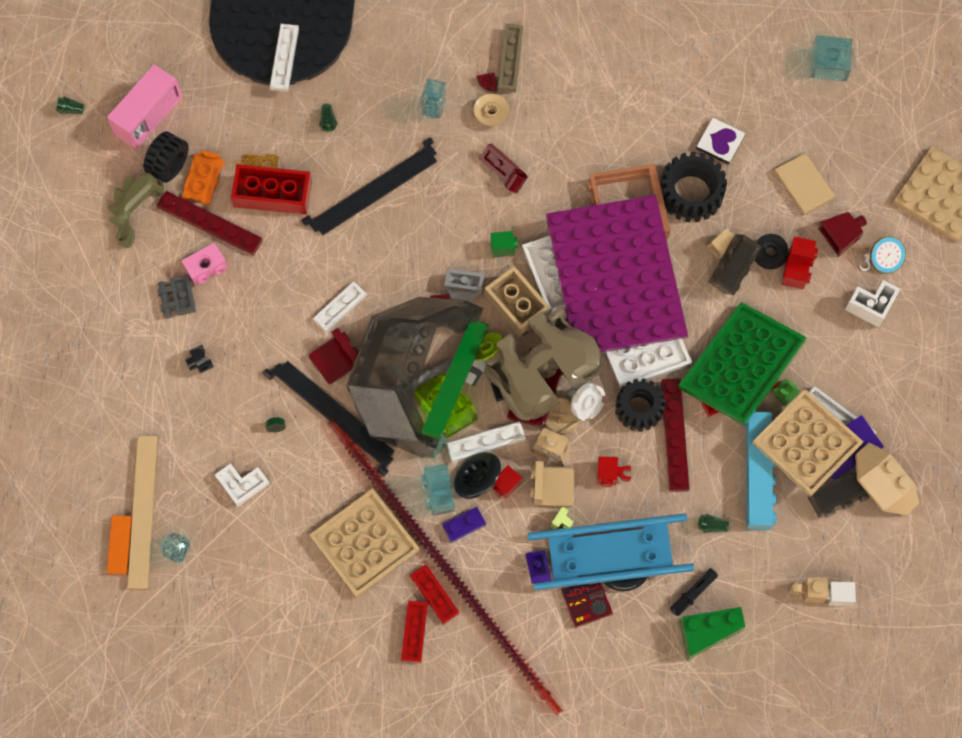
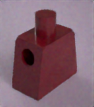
[818,212,867,257]

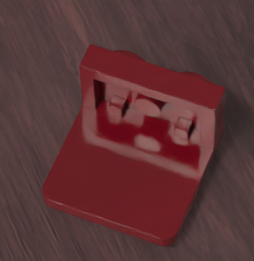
[309,328,361,384]

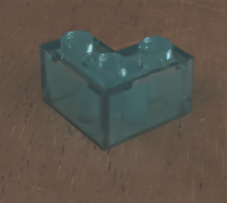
[421,463,455,516]

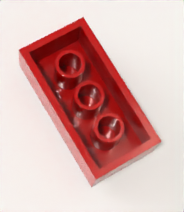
[231,164,312,215]

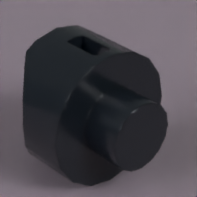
[185,345,213,374]

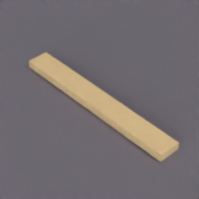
[128,436,158,590]

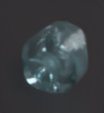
[161,533,190,563]

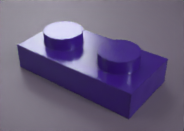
[442,507,486,543]
[525,550,551,584]

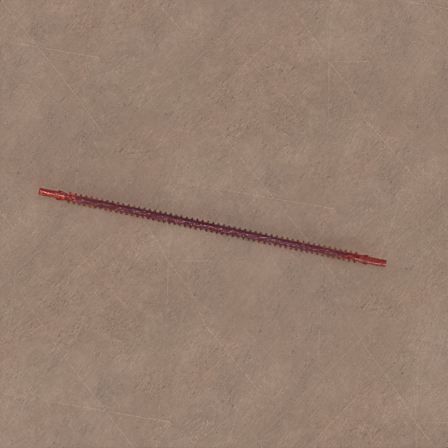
[327,419,563,716]

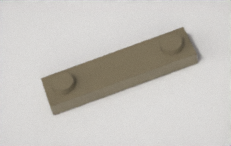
[498,24,523,92]

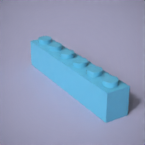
[746,412,776,530]

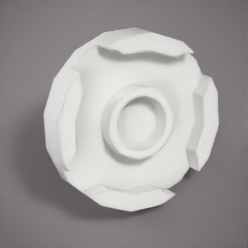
[567,383,605,421]

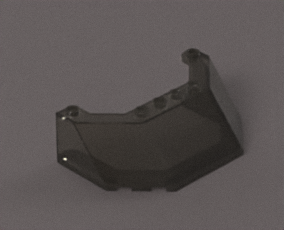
[346,297,483,458]

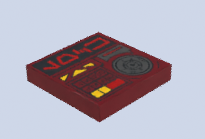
[561,582,613,628]

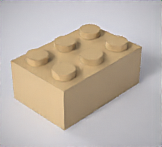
[484,266,550,338]

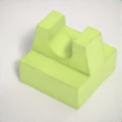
[549,507,574,529]

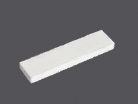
[270,24,299,92]
[446,421,526,463]

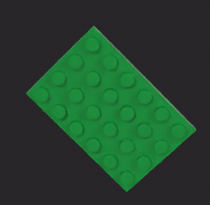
[679,302,807,426]

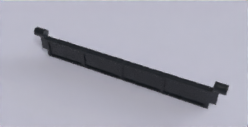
[301,137,437,236]
[263,361,395,477]

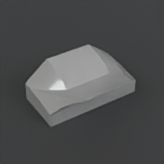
[444,268,484,304]

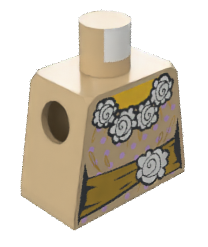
[530,428,572,466]

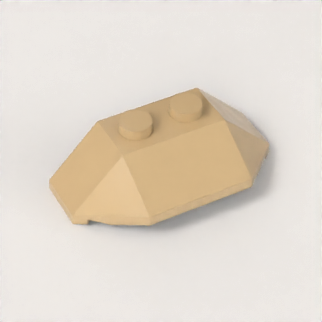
[855,442,919,516]

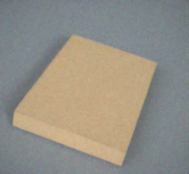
[774,153,836,216]

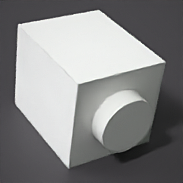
[827,582,856,606]

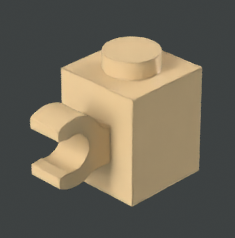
[706,229,744,265]
[791,577,828,603]

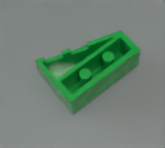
[680,607,746,661]

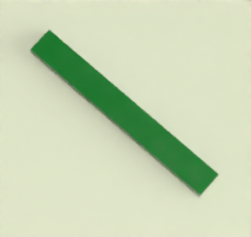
[422,319,489,440]

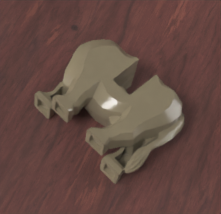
[484,306,603,421]

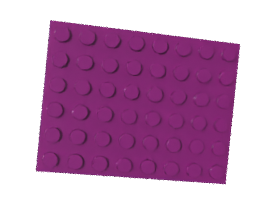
[546,195,688,353]

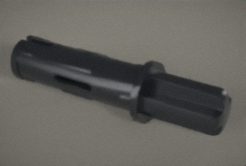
[670,568,718,616]

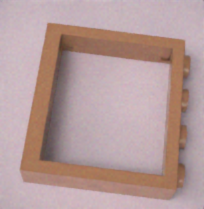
[586,164,670,238]

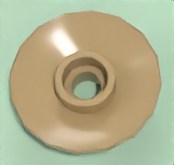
[474,93,510,127]

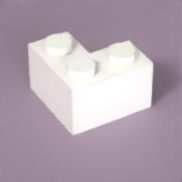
[845,280,900,327]

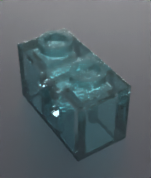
[422,79,446,119]

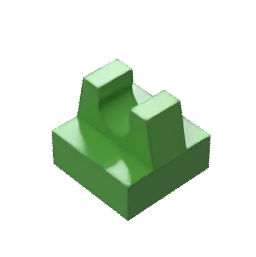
[772,379,800,406]

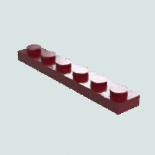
[157,191,263,256]
[661,378,690,492]

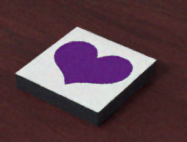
[696,118,746,165]

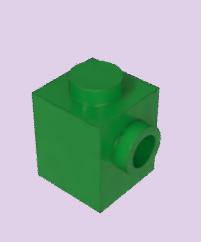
[490,231,518,257]

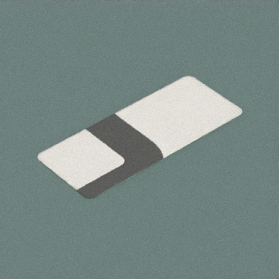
[465,360,486,386]

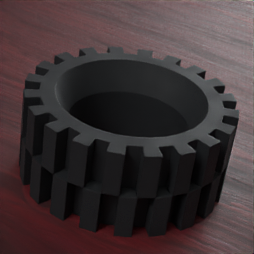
[660,152,727,222]

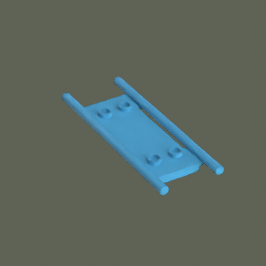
[528,513,694,590]

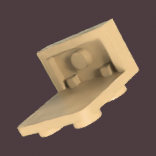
[530,461,574,507]

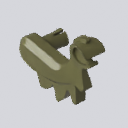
[108,172,164,248]

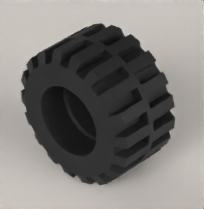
[143,131,189,183]
[615,379,665,432]

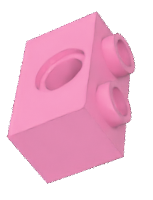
[182,243,228,285]

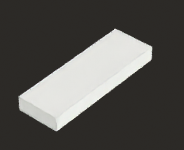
[312,281,367,333]

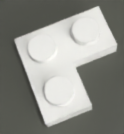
[215,463,270,507]

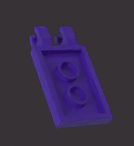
[831,415,884,480]

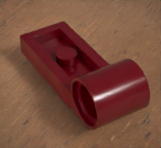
[479,143,528,193]

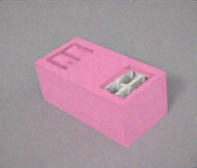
[107,64,182,149]

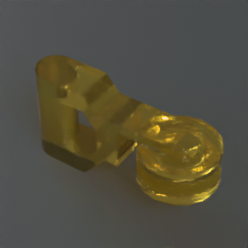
[241,154,279,168]

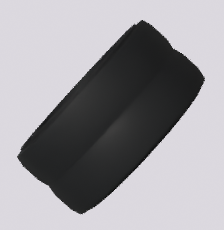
[753,234,789,270]

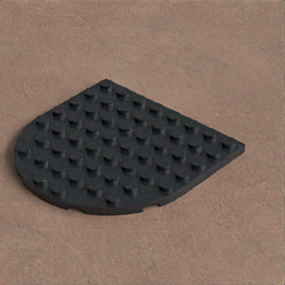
[209,0,355,85]

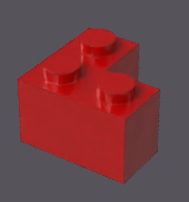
[781,236,818,289]

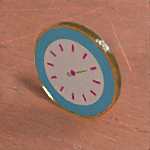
[870,236,906,274]

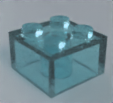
[811,35,852,81]

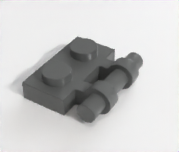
[157,275,196,319]

